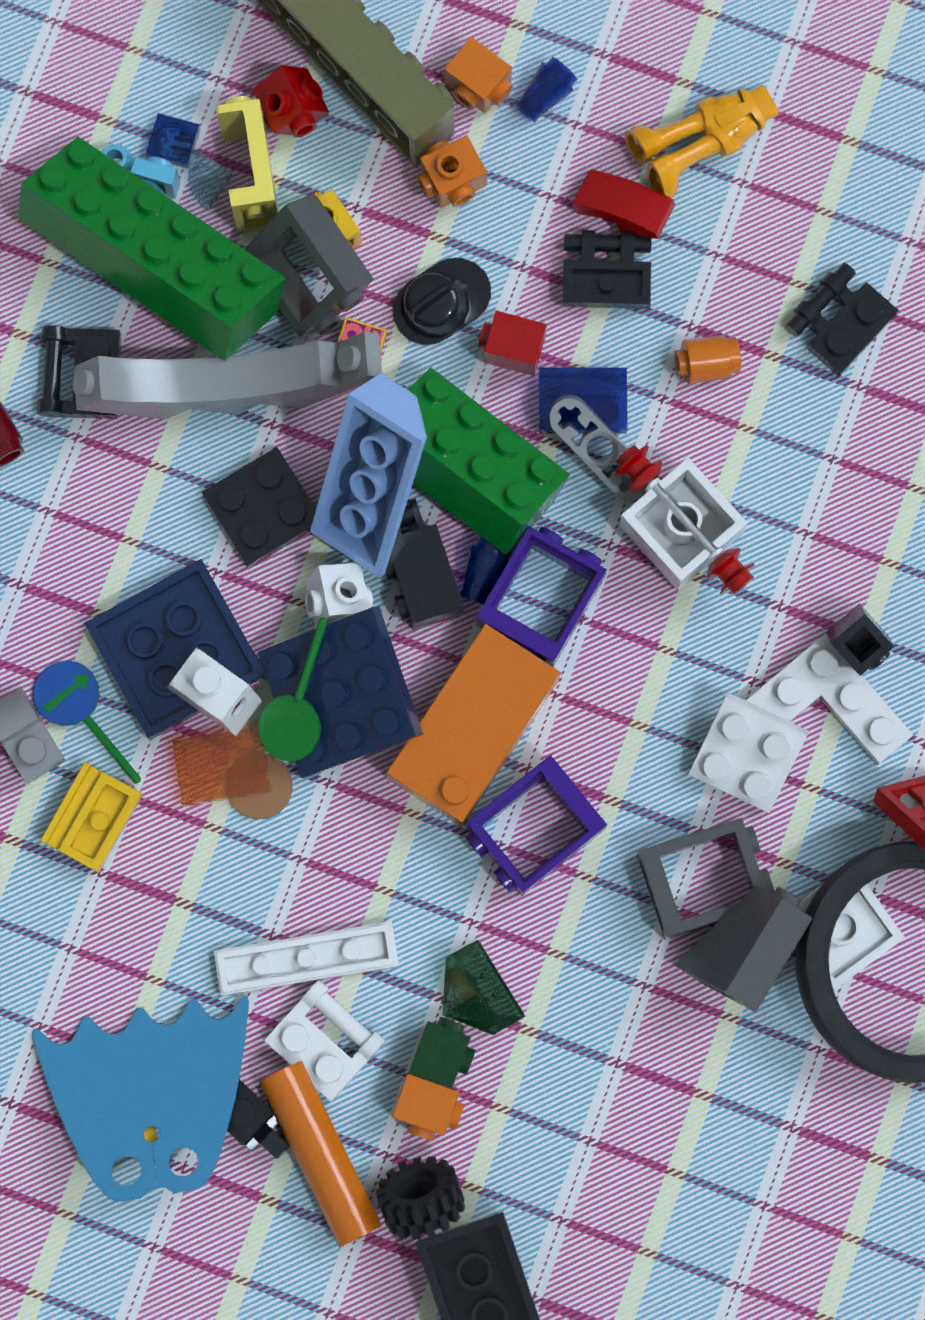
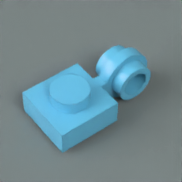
[101,144,181,199]

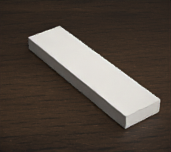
[214,921,399,996]

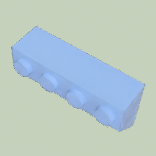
[310,373,427,578]

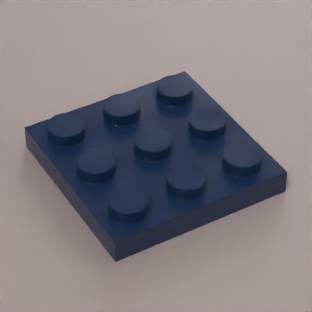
[84,559,266,741]
[258,606,423,778]

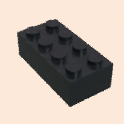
[415,1211,540,1320]

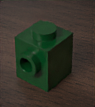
[409,1017,476,1089]

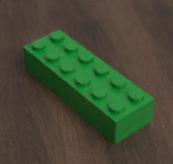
[18,136,285,361]

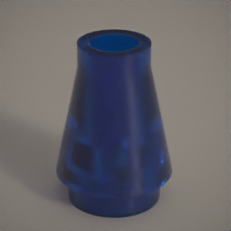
[515,57,578,123]
[460,536,511,605]

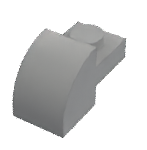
[0,687,66,784]

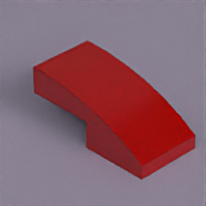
[572,169,676,239]

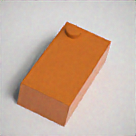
[386,624,561,828]

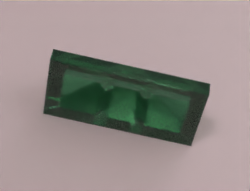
[442,939,525,1035]

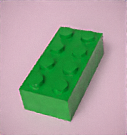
[408,367,570,555]

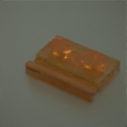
[172,726,272,807]

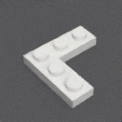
[745,634,913,766]

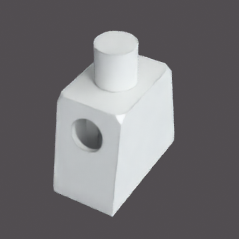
[167,648,262,737]

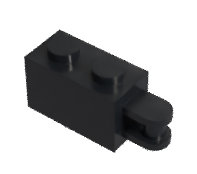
[386,498,464,631]

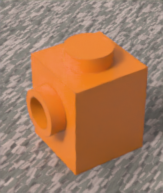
[444,36,513,114]
[392,1074,465,1141]

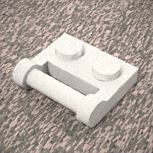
[264,980,386,1102]

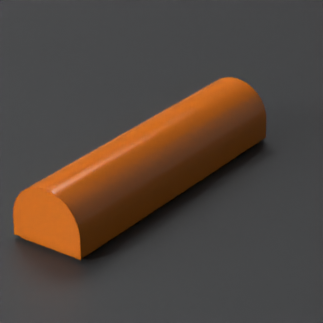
[259,1060,382,1248]

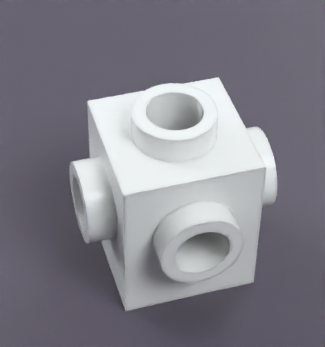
[305,563,373,629]

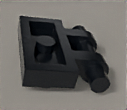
[562,230,651,309]
[785,263,899,377]

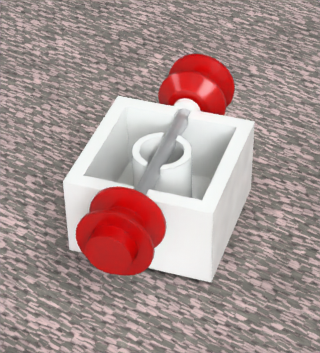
[614,445,755,595]

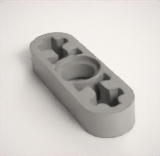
[549,395,646,501]

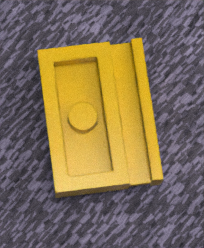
[40,762,143,873]

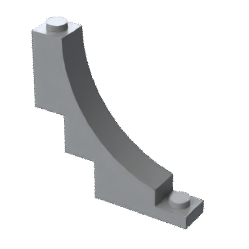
[72,332,382,419]

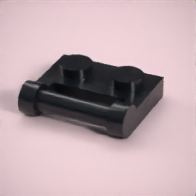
[37,325,122,419]

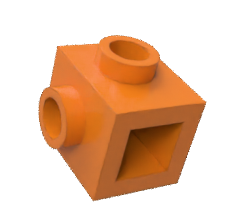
[417,135,487,209]

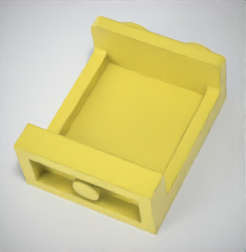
[216,96,278,232]

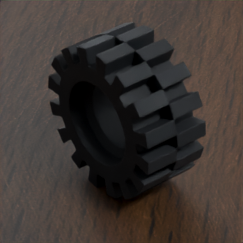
[376,1156,465,1240]

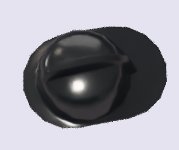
[393,258,491,345]

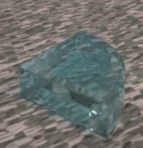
[188,149,232,211]

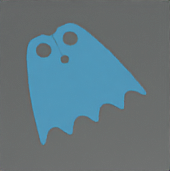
[32,995,249,1202]

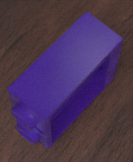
[476,526,607,667]
[465,755,607,896]

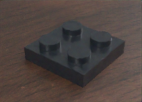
[202,447,316,569]

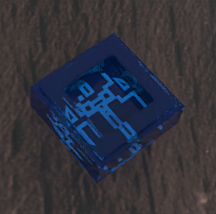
[146,113,201,169]

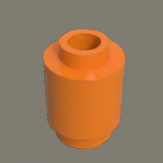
[674,335,741,384]

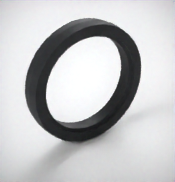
[795,841,925,1083]

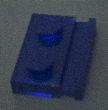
[539,368,628,434]

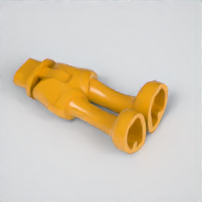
[625,85,779,198]

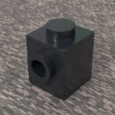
[826,603,894,676]

